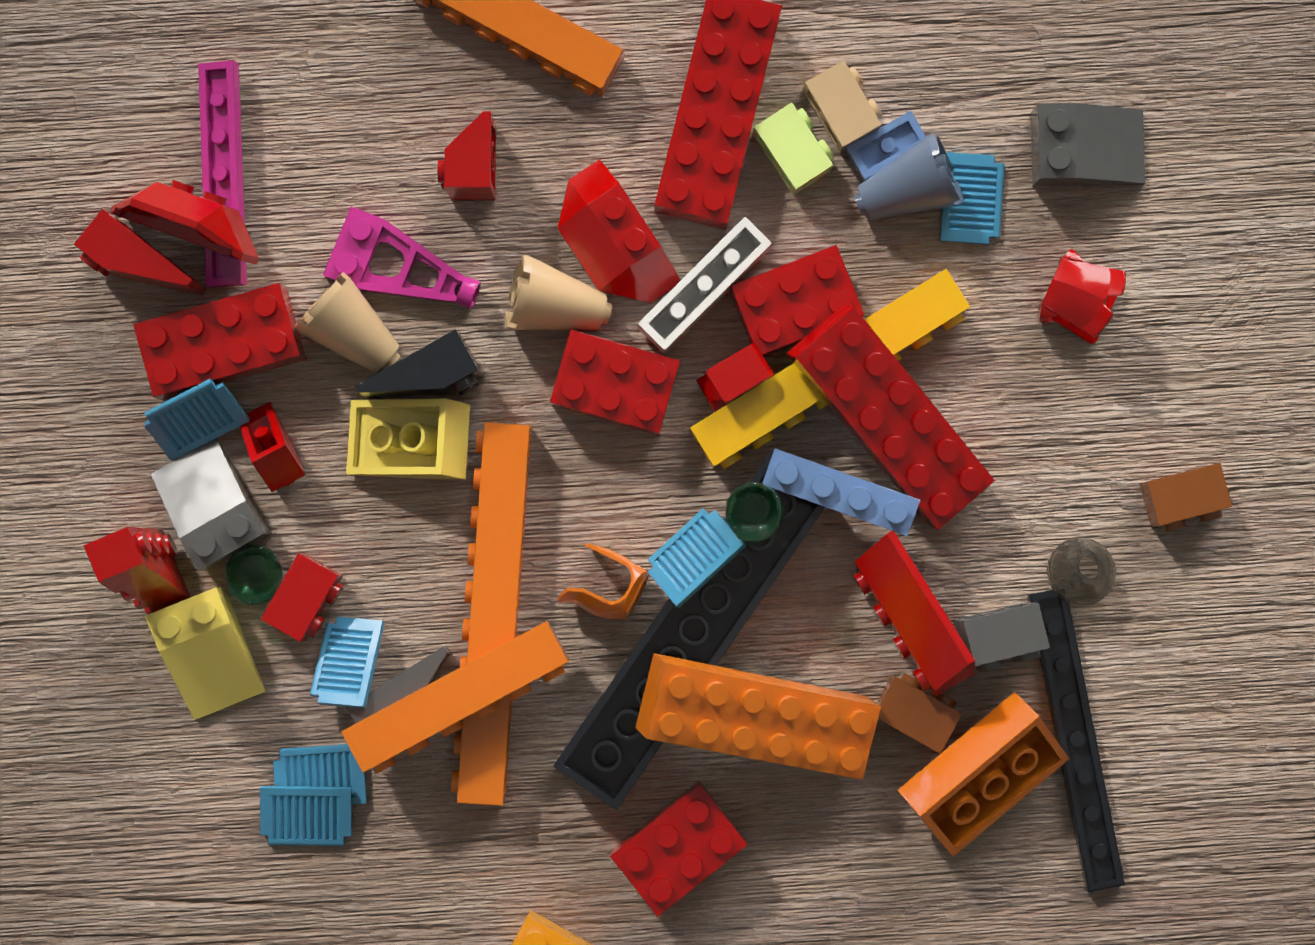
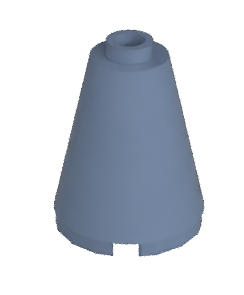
[854,133,964,220]

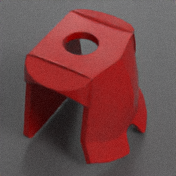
[1038,249,1126,344]

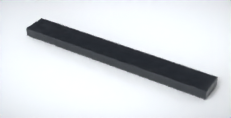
[1027,587,1125,892]

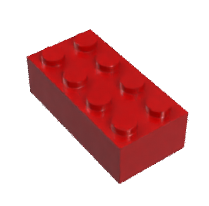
[133,283,307,400]

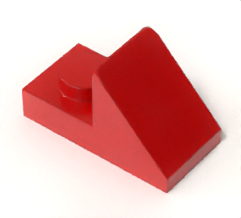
[696,342,774,412]

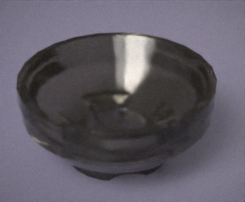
[1047,537,1116,606]

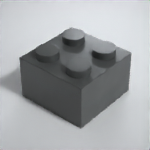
[953,602,1050,671]

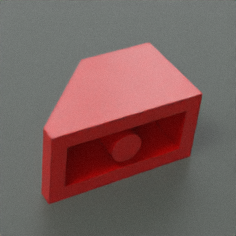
[240,402,305,492]

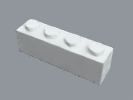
[638,217,772,355]

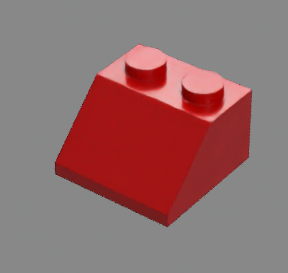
[437,111,496,200]

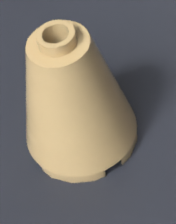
[505,255,612,331]
[294,272,400,374]

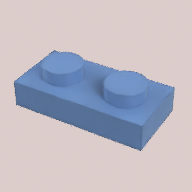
[845,111,926,182]

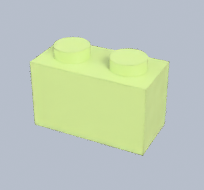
[753,103,834,196]

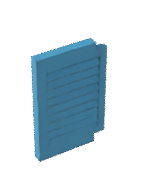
[940,152,1005,245]
[144,378,249,461]
[648,508,746,608]
[310,617,385,709]
[273,744,367,805]
[260,786,352,846]

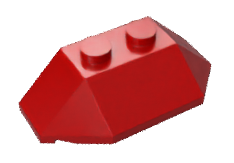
[557,159,681,304]
[110,180,259,265]

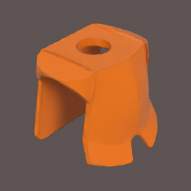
[557,543,650,619]

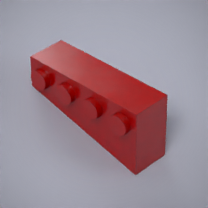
[83,526,191,615]

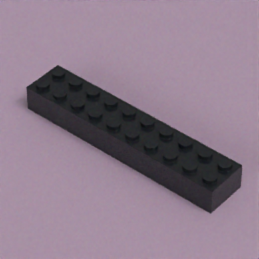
[553,451,825,810]

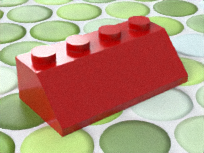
[853,530,975,697]

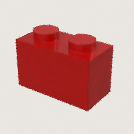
[261,553,344,642]

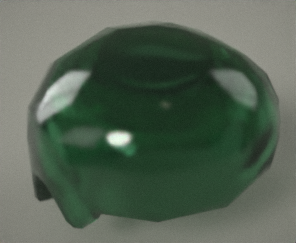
[725,482,784,543]
[225,545,283,605]

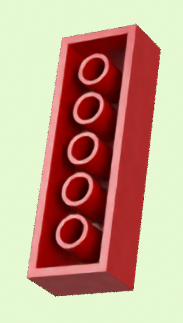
[654,0,782,230]
[786,304,995,530]

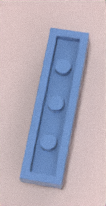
[762,448,920,536]

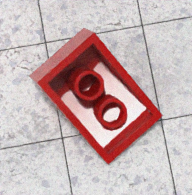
[74,208,207,295]

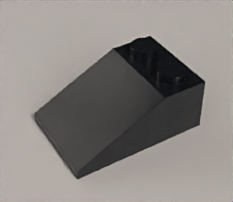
[355,329,483,399]

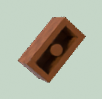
[1139,463,1233,532]
[876,673,962,754]

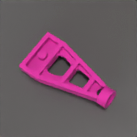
[323,206,481,310]

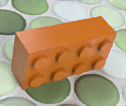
[898,692,1070,857]

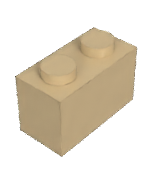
[803,60,883,154]

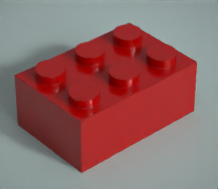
[729,244,864,357]
[550,329,680,436]
[610,781,748,917]

